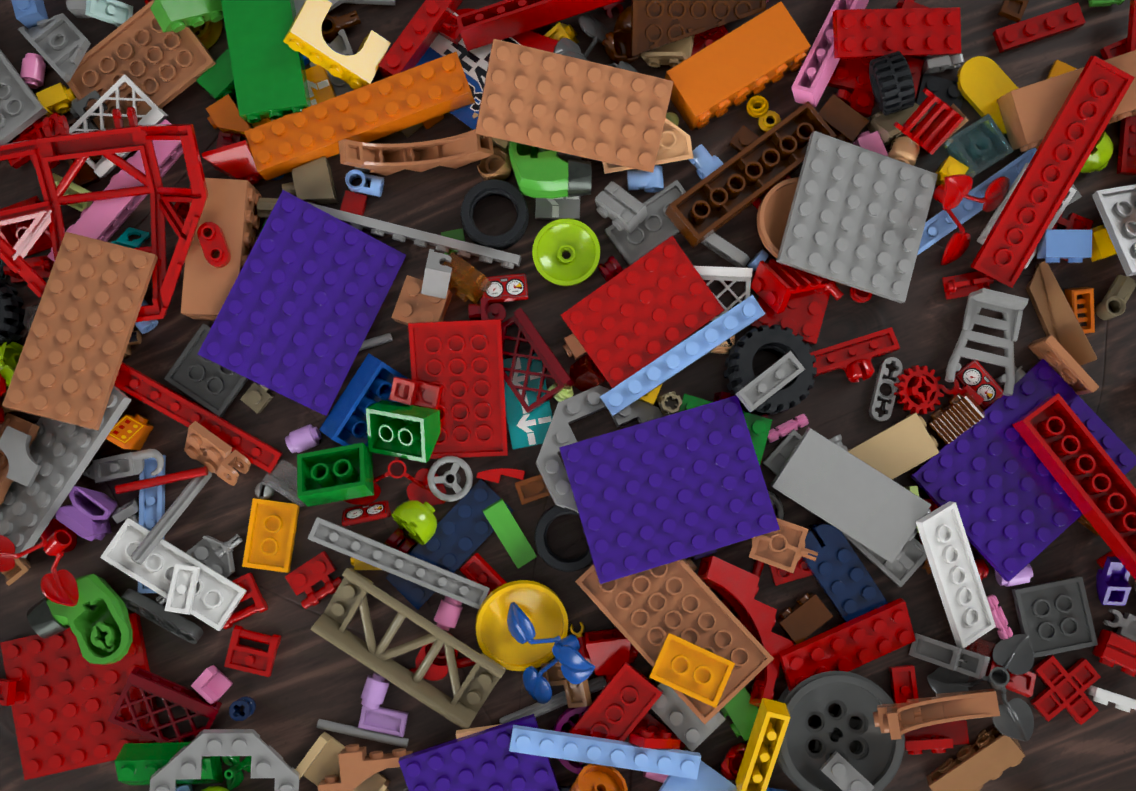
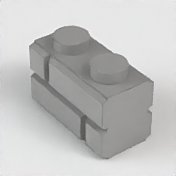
[595,181,648,233]

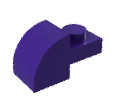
[1096,556,1132,606]

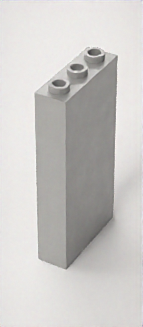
[771,427,931,563]

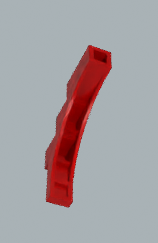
[697,556,794,706]

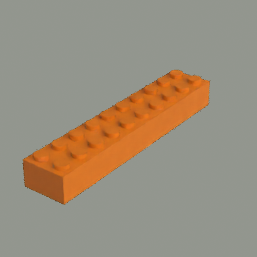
[244,52,475,181]

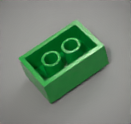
[297,443,374,507]

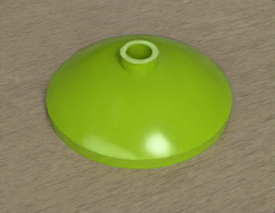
[532,219,600,286]

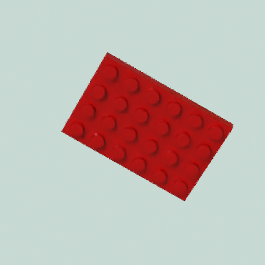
[560,236,724,388]
[408,319,508,459]

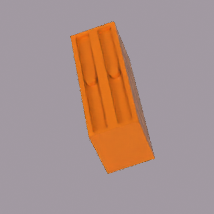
[665,1,811,131]

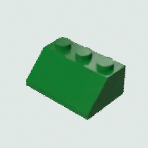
[366,400,441,463]

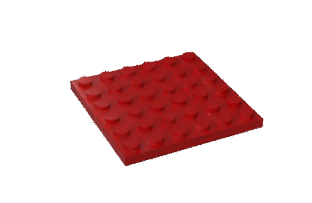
[0,613,160,780]

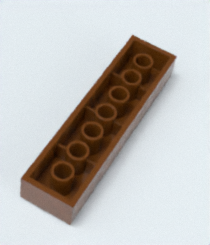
[665,101,837,248]

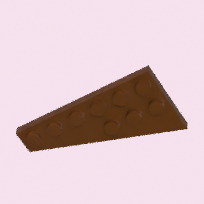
[631,0,766,56]

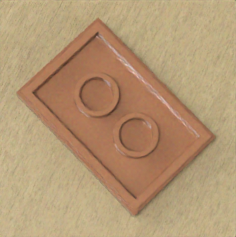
[1028,335,1099,395]

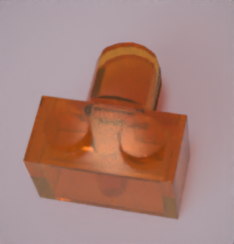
[442,252,492,304]

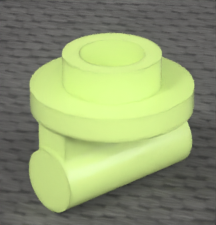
[547,382,574,402]

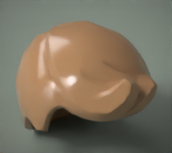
[477,146,512,181]

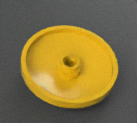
[475,580,568,671]

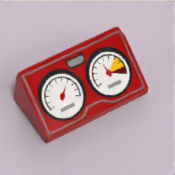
[482,273,528,303]
[955,360,1003,409]
[342,500,391,527]

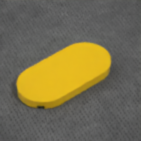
[957,56,1019,134]

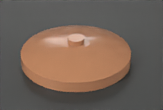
[757,177,799,259]

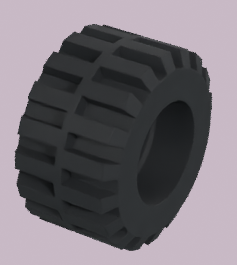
[869,51,915,116]

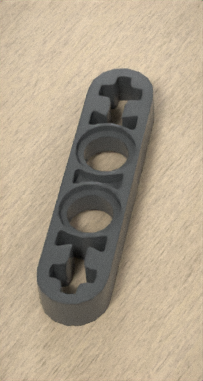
[120,589,204,644]

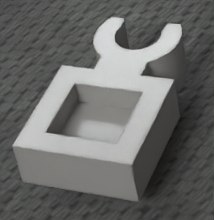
[921,54,965,75]
[1103,609,1136,642]

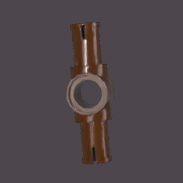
[321,9,361,43]

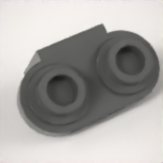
[69,90,108,129]

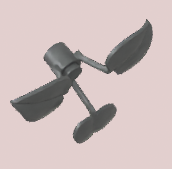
[553,13,638,73]
[927,634,1034,742]

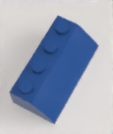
[319,353,408,447]

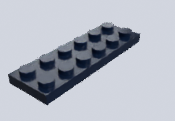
[386,479,514,610]

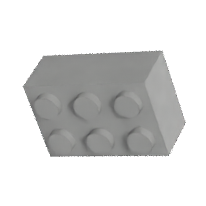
[651,681,726,752]

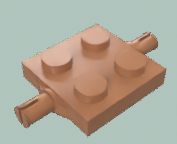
[748,518,818,573]

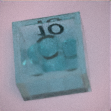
[943,114,1014,178]

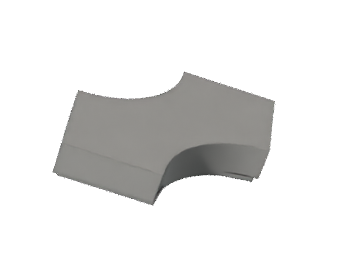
[0,426,42,488]

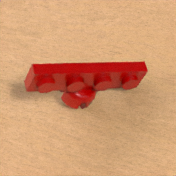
[810,327,900,383]

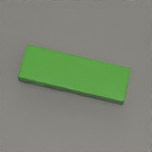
[482,498,537,569]

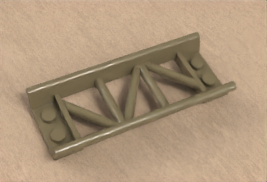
[311,568,506,729]

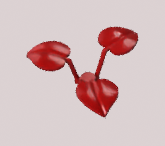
[933,174,1010,266]
[343,457,446,506]
[0,518,79,607]

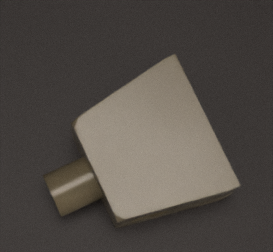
[282,157,338,205]

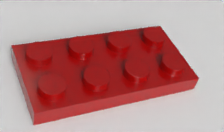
[827,56,924,98]
[568,661,663,741]

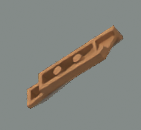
[1026,261,1097,366]

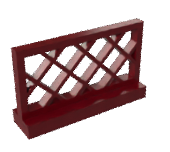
[502,307,574,414]
[108,666,222,743]

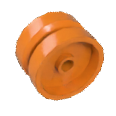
[569,763,628,791]

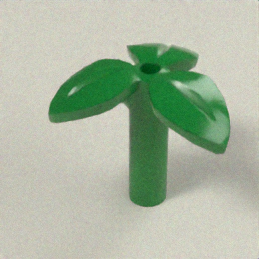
[221,756,252,790]

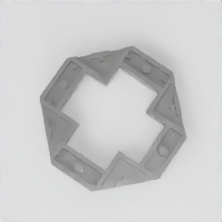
[536,385,663,513]
[150,729,300,791]

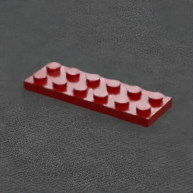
[833,7,961,58]
[778,598,916,692]

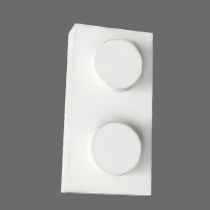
[164,564,201,615]
[1085,685,1136,713]

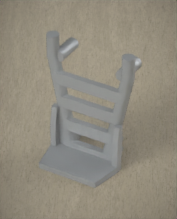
[945,288,1029,396]

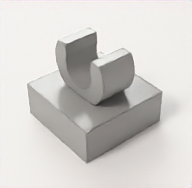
[112,498,139,524]

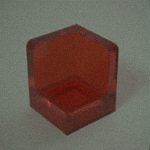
[570,354,605,392]

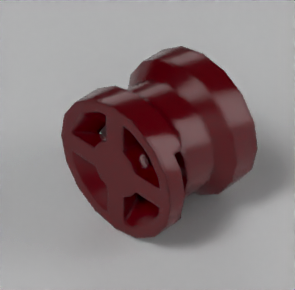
[597,255,623,281]

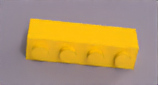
[735,698,791,791]

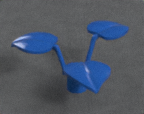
[507,602,595,704]

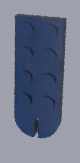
[802,523,888,622]

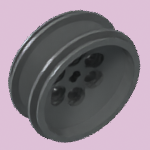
[777,671,905,791]

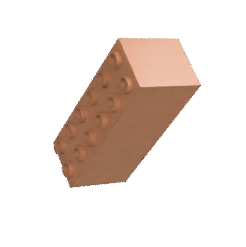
[997,50,1136,152]
[181,178,262,321]

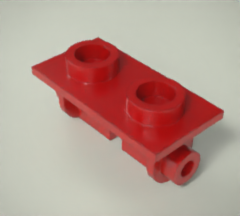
[3,255,54,283]
[942,271,994,300]

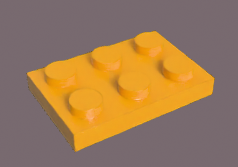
[242,498,300,573]
[649,632,735,708]

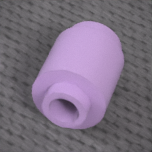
[285,424,322,453]
[995,564,1033,587]
[361,672,390,709]

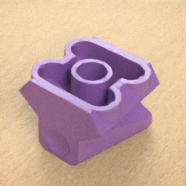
[55,486,117,541]

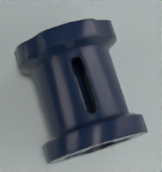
[229,696,256,721]

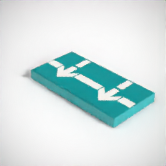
[503,353,553,450]

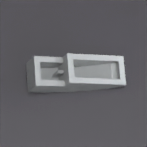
[909,633,990,679]

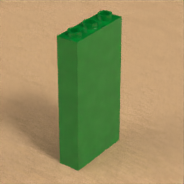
[221,0,311,123]

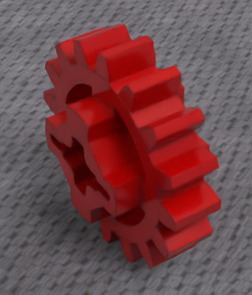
[894,365,944,415]

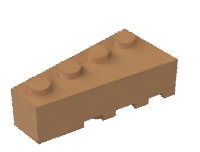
[926,727,1025,791]

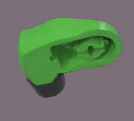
[509,141,591,199]
[27,574,133,665]

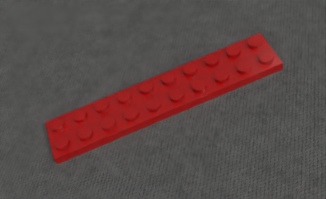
[970,56,1135,288]

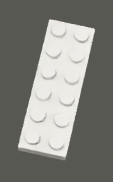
[916,501,996,649]
[100,518,247,631]

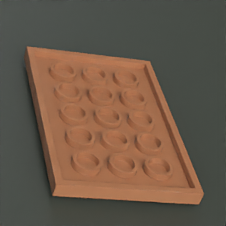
[67,0,216,129]

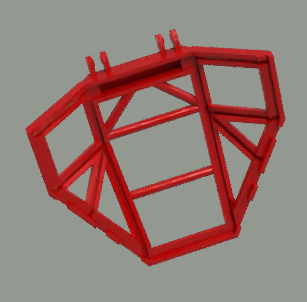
[0,107,209,322]

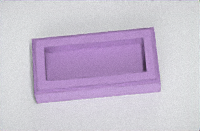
[358,706,409,737]

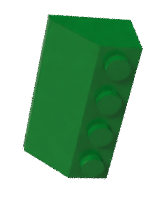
[115,742,223,785]

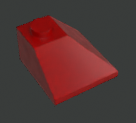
[201,140,263,185]

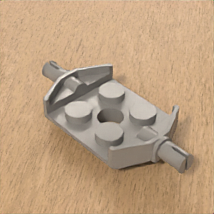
[156,534,243,605]

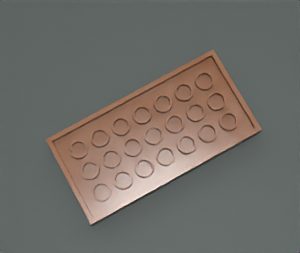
[475,39,674,173]
[2,232,158,431]
[575,560,774,724]

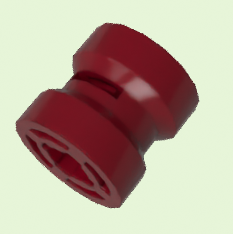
[384,527,417,554]

